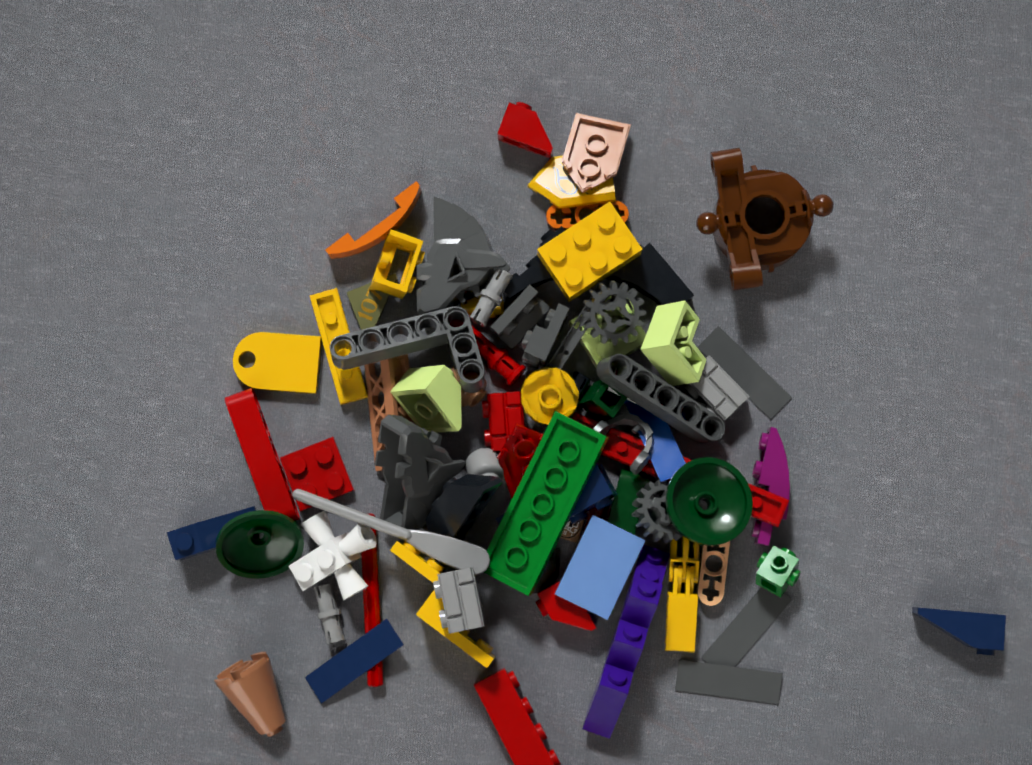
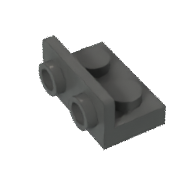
[491,285,550,349]

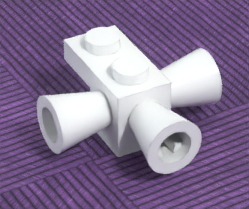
[289,511,377,601]

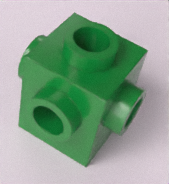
[756,545,801,598]

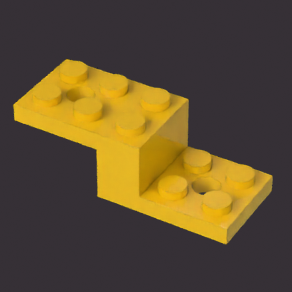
[390,541,495,668]

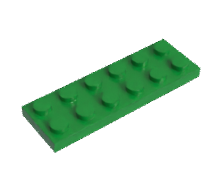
[484,411,609,596]

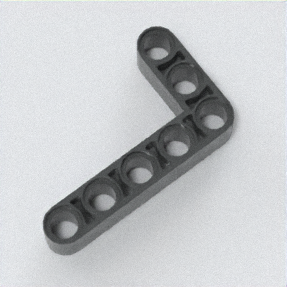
[330,306,484,393]

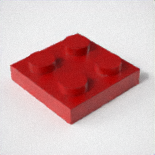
[280,437,355,512]

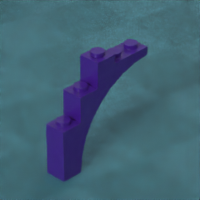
[582,545,670,739]

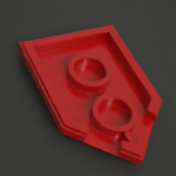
[497,423,544,498]

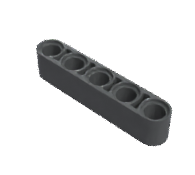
[596,354,725,444]

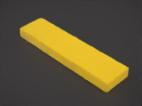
[310,288,368,405]

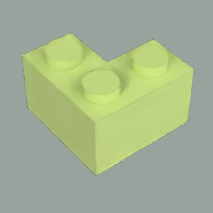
[640,301,707,386]

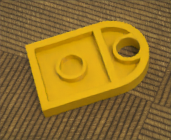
[233,332,322,394]

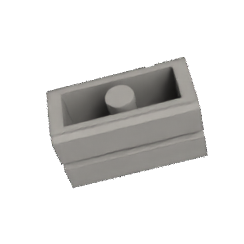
[683,355,750,422]
[433,567,485,633]

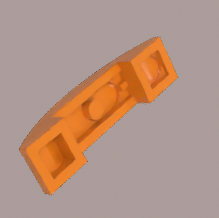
[325,181,421,259]

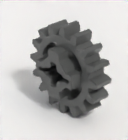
[581,281,646,345]
[632,480,683,544]

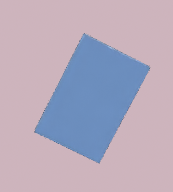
[555,515,645,620]

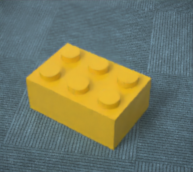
[537,202,643,302]

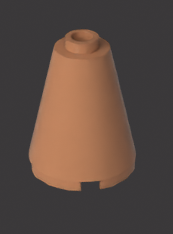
[214,651,286,737]

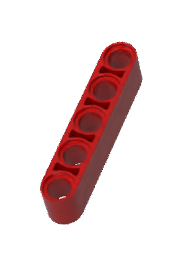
[225,388,300,521]

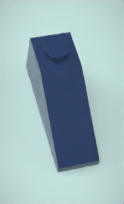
[167,506,256,560]
[912,607,1006,656]

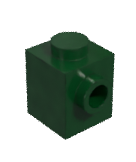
[578,380,627,422]

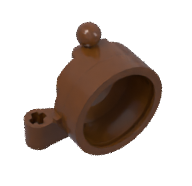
[696,148,834,291]

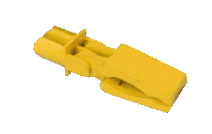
[665,527,700,653]

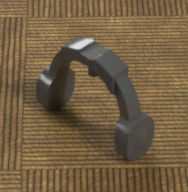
[593,413,653,475]

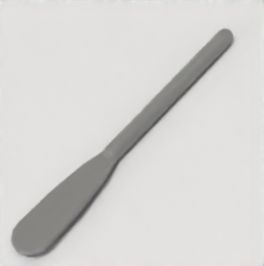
[292,489,490,575]

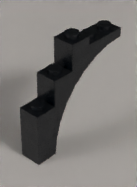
[503,226,694,306]

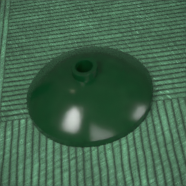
[666,457,753,546]
[216,510,304,579]

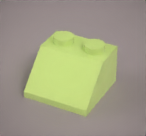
[390,365,462,433]

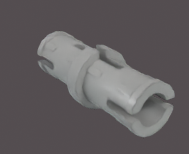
[469,268,513,327]
[313,583,345,644]

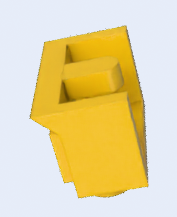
[369,229,425,299]

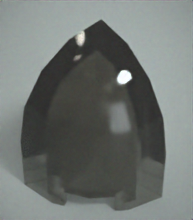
[532,548,560,594]

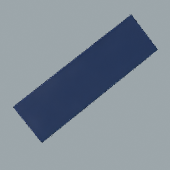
[305,619,404,704]

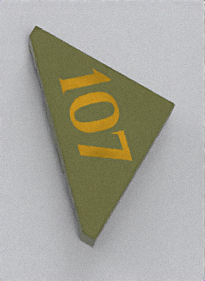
[346,273,398,330]

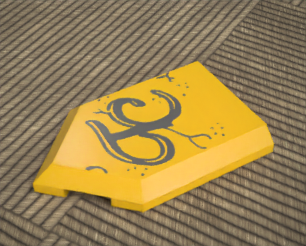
[527,156,616,208]

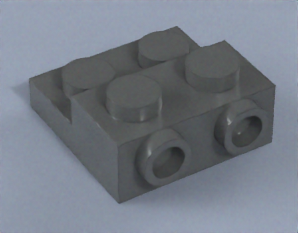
[521,304,569,369]

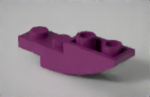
[751,427,790,546]

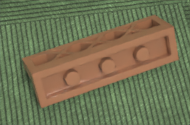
[364,354,415,471]

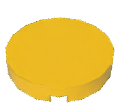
[521,367,579,425]

